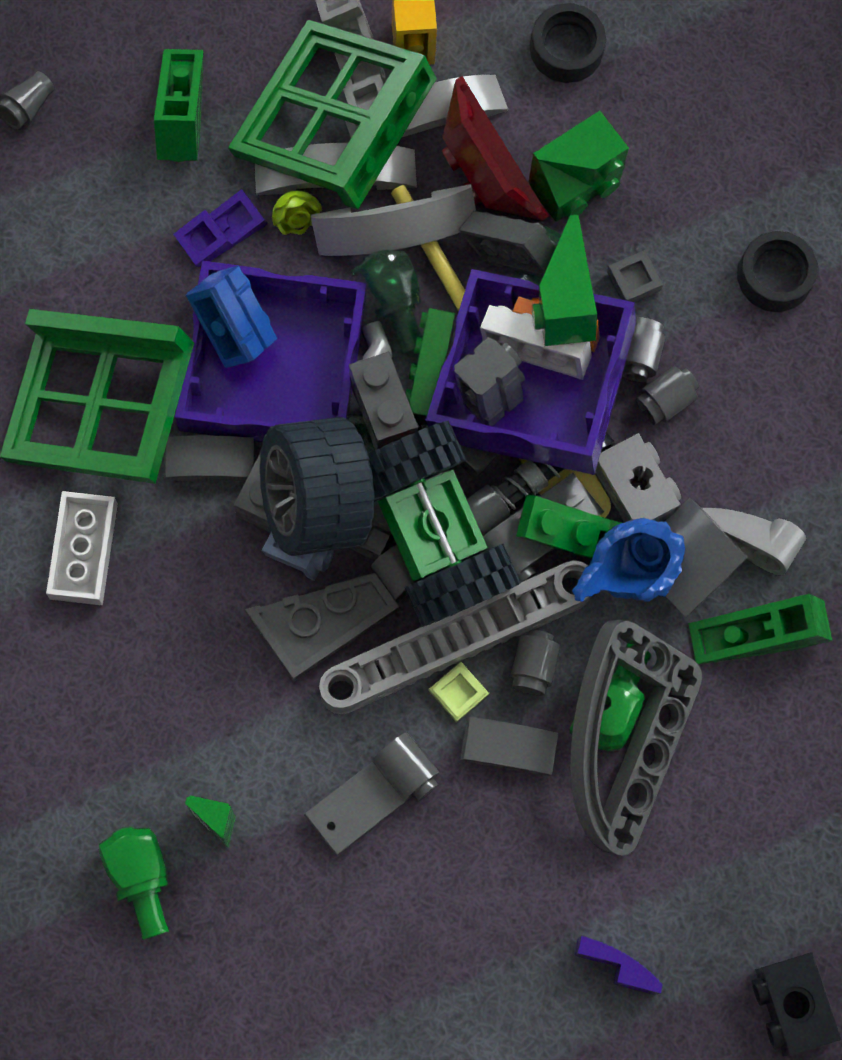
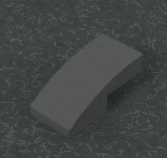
[163,435,254,482]
[460,717,558,776]

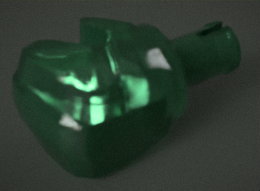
[351,250,422,354]

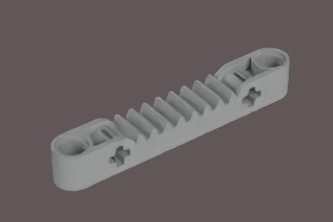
[319,561,591,714]

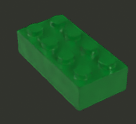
[405,308,455,416]

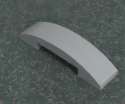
[315,0,386,126]
[345,75,508,138]
[255,143,417,195]
[311,184,476,256]

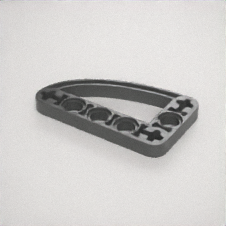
[570,620,702,856]

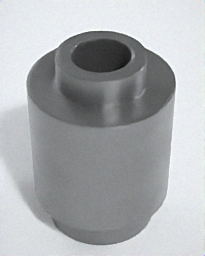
[622,317,665,382]

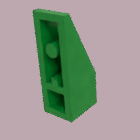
[154,49,204,162]
[532,215,597,346]
[688,594,832,665]

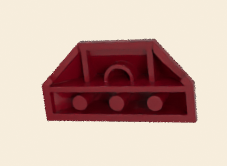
[441,76,549,221]

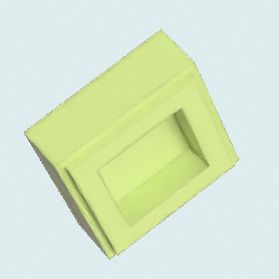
[429,662,489,723]

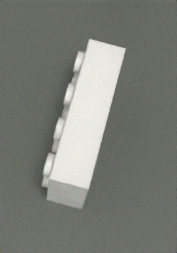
[480,305,592,380]
[46,491,118,605]

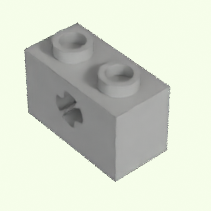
[595,433,681,523]

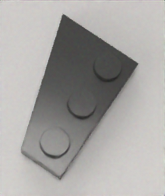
[245,573,399,681]

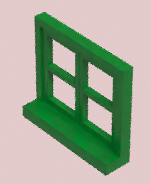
[228,20,437,210]
[0,309,194,484]

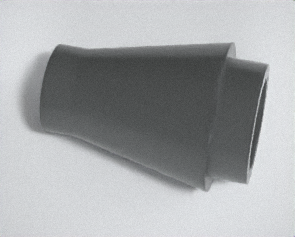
[0,71,54,130]

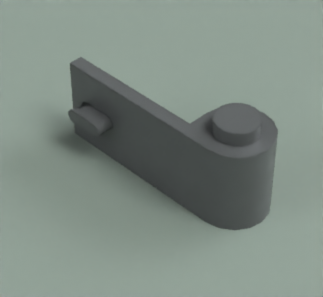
[477,473,604,582]
[304,732,440,856]

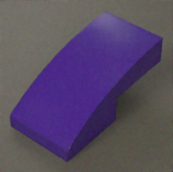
[173,189,268,267]
[574,936,663,995]

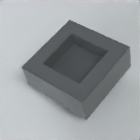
[607,250,663,302]

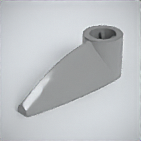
[702,508,806,575]

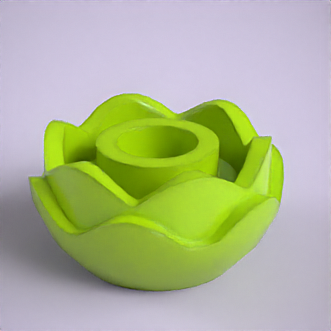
[272,190,322,235]

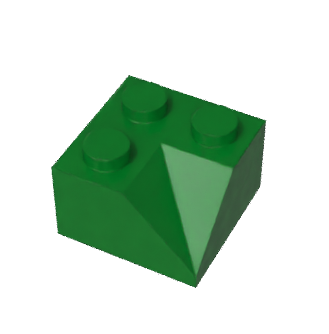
[528,110,629,222]

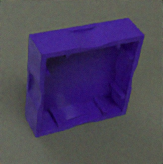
[175,261,366,442]
[426,269,636,475]

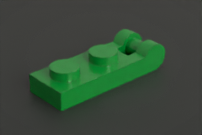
[516,495,622,560]

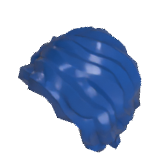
[572,518,685,602]

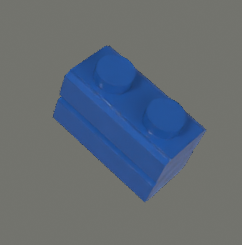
[185,265,278,368]

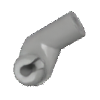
[357,321,392,362]

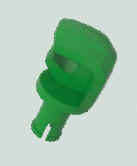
[569,644,652,752]
[99,826,169,940]

